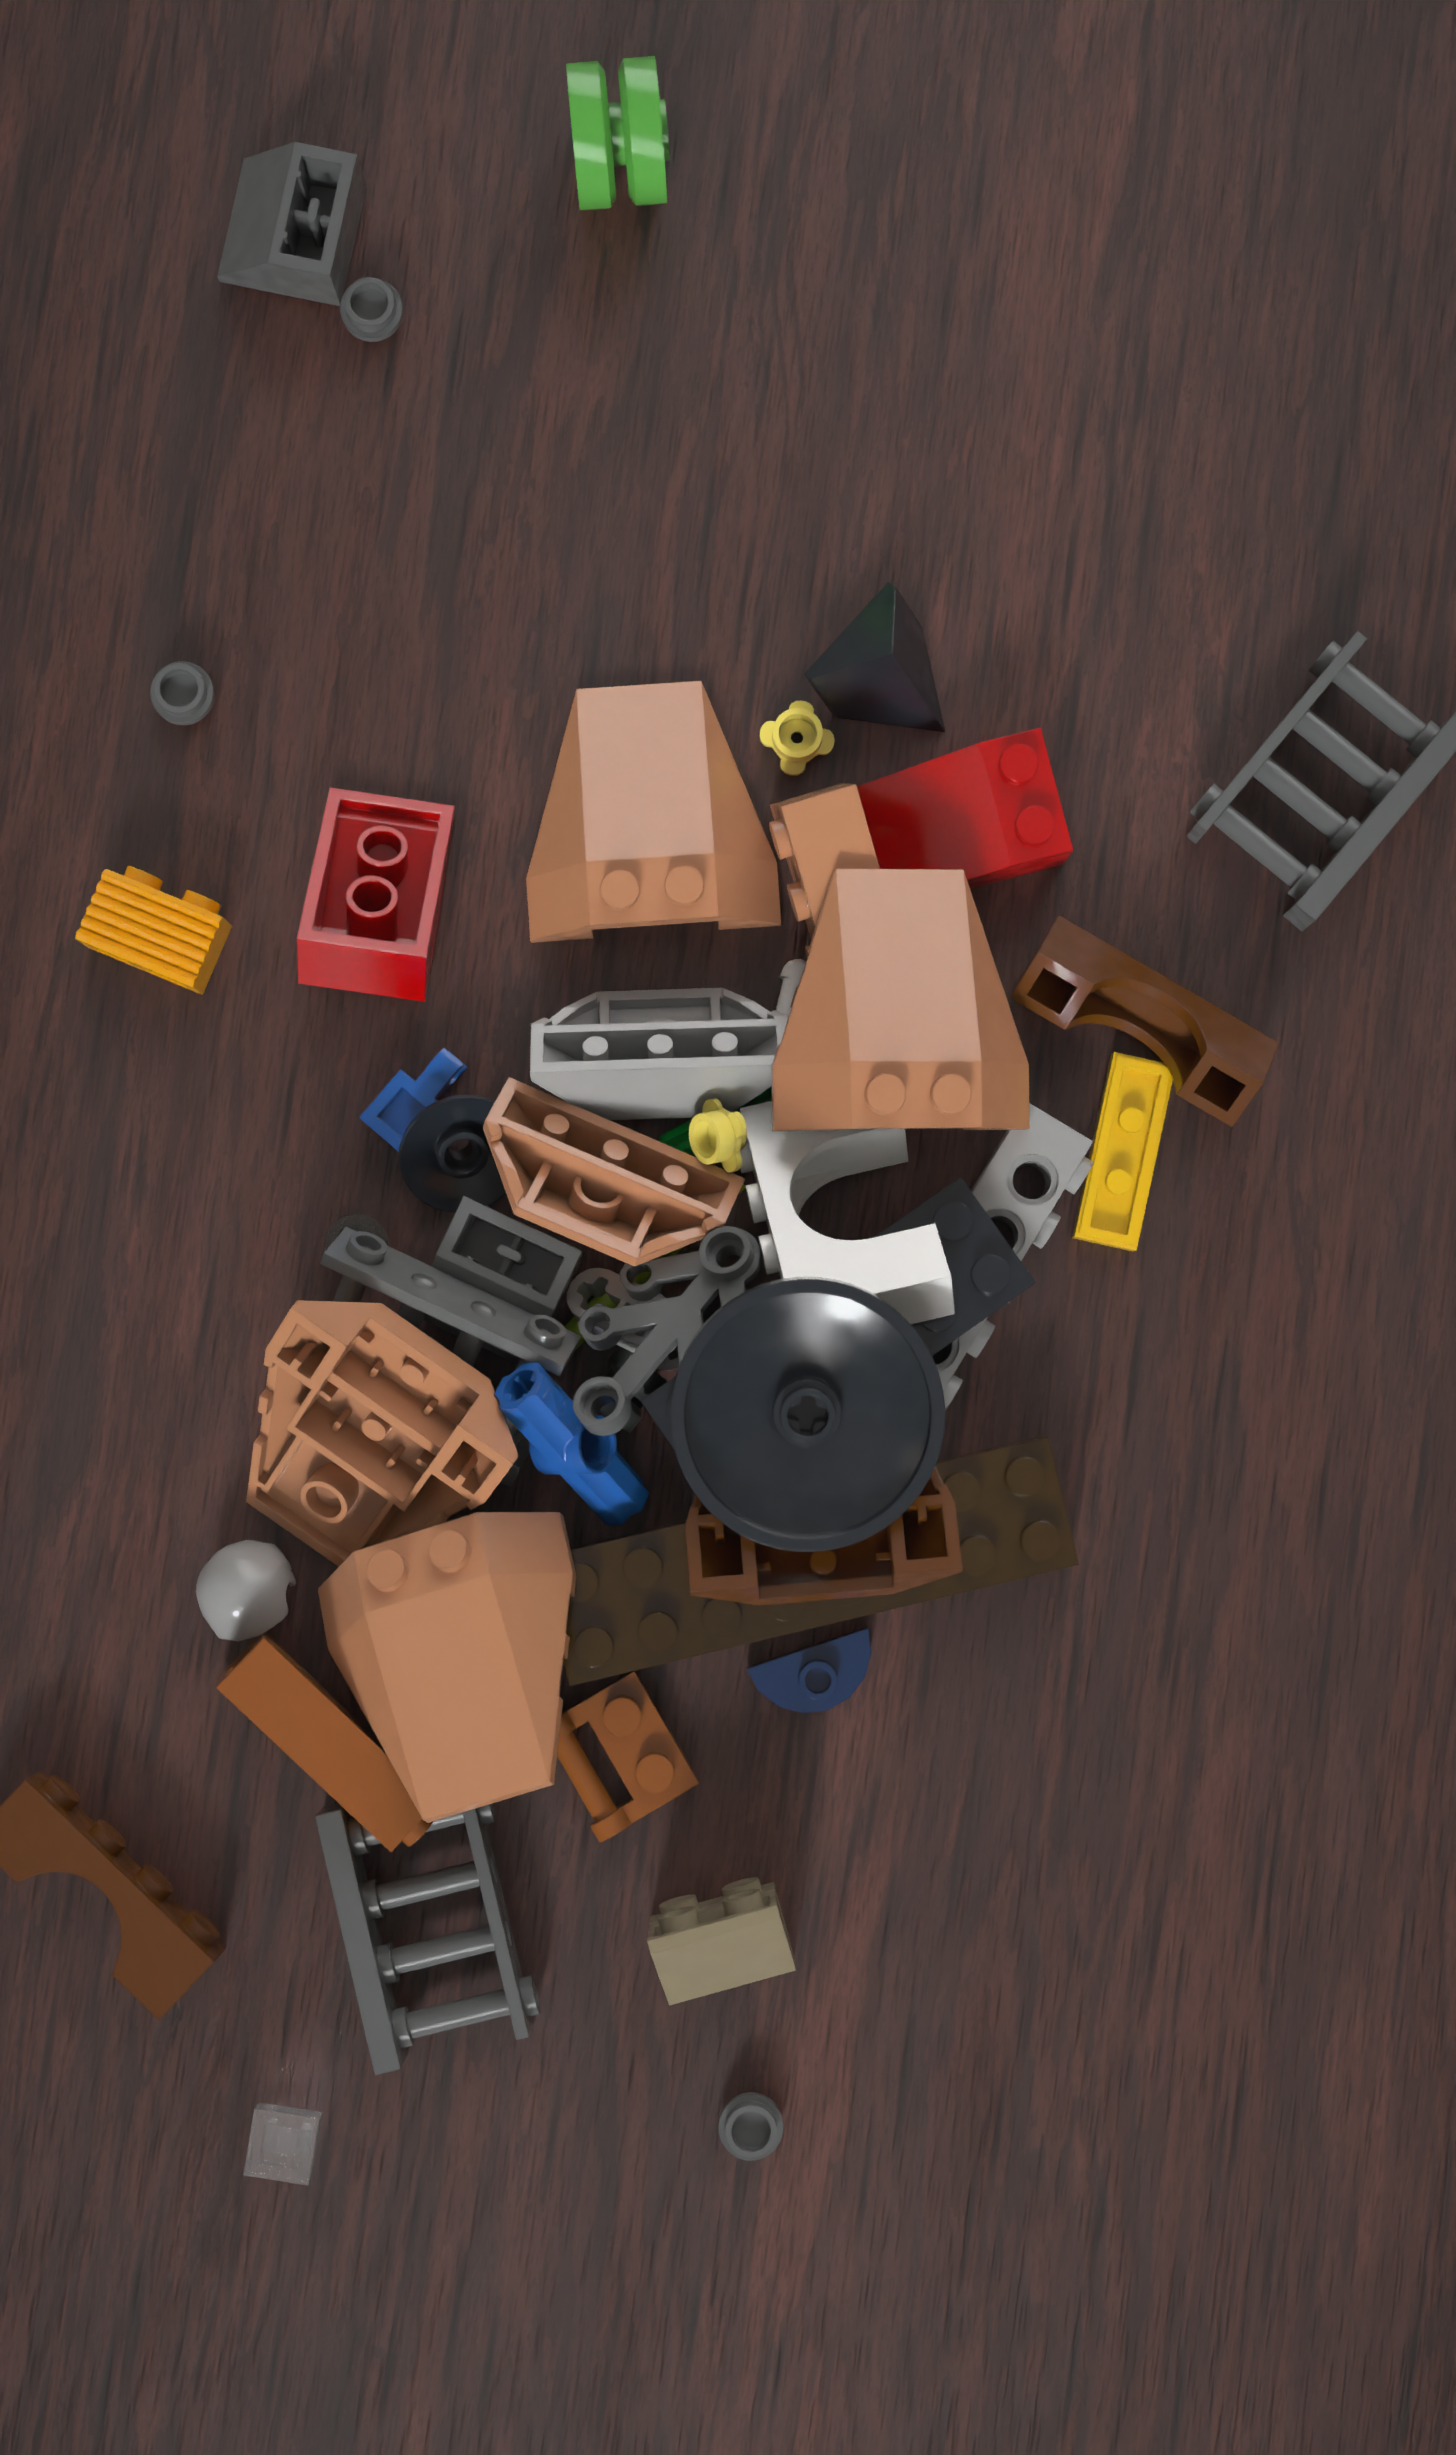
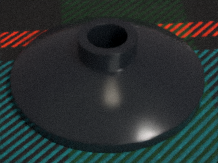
[399,1095,506,1212]

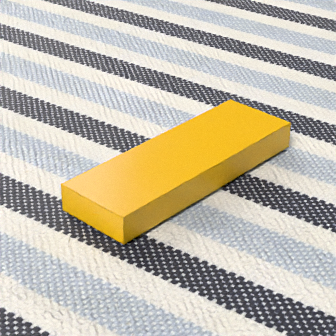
[1072,1052,1173,1252]

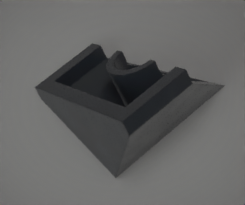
[804,582,945,732]

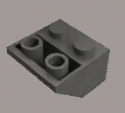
[217,142,367,306]
[423,1196,585,1364]

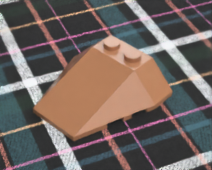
[526,681,781,943]
[771,869,1030,1131]
[246,1300,519,1567]
[318,1512,577,1823]

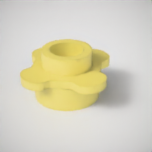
[760,700,835,776]
[689,1098,747,1173]

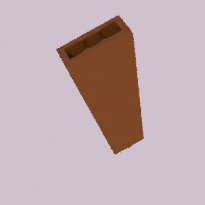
[216,1632,434,1852]

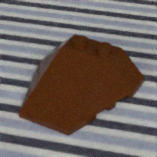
[685,1466,963,1606]

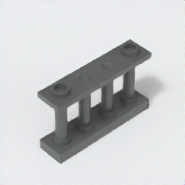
[1186,631,1456,931]
[320,1227,581,1488]
[315,1803,541,2075]

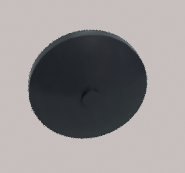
[671,1277,945,1552]

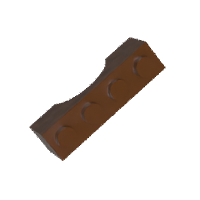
[1010,915,1279,1127]
[0,1771,226,2020]

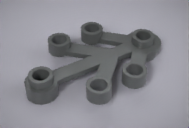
[573,1226,762,1436]

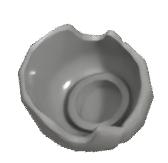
[196,1540,296,1641]

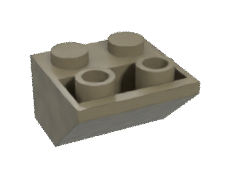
[647,1877,796,2006]

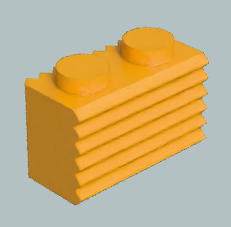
[75,866,232,995]

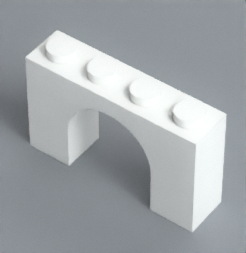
[740,1101,955,1324]

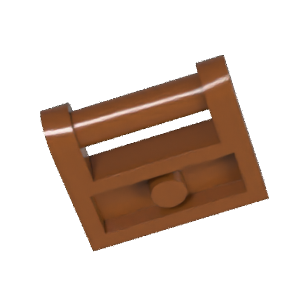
[557,1671,699,1842]

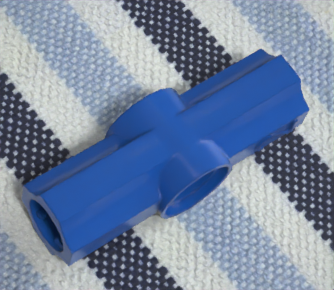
[494,1362,649,1525]

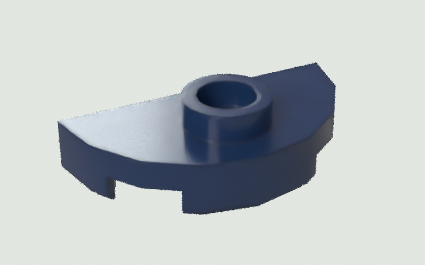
[746,1627,871,1713]

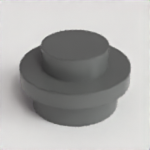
[340,277,403,342]
[150,661,215,725]
[718,2092,783,2161]

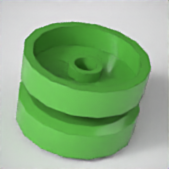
[566,56,670,211]

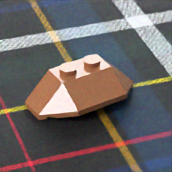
[483,1077,745,1267]

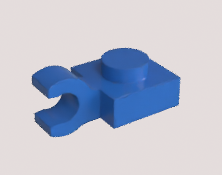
[359,1048,468,1152]

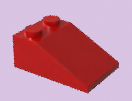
[857,727,1073,889]
[297,787,455,1002]

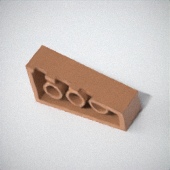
[769,783,880,958]

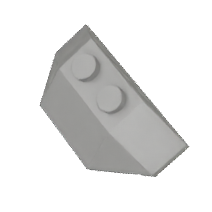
[530,988,788,1120]

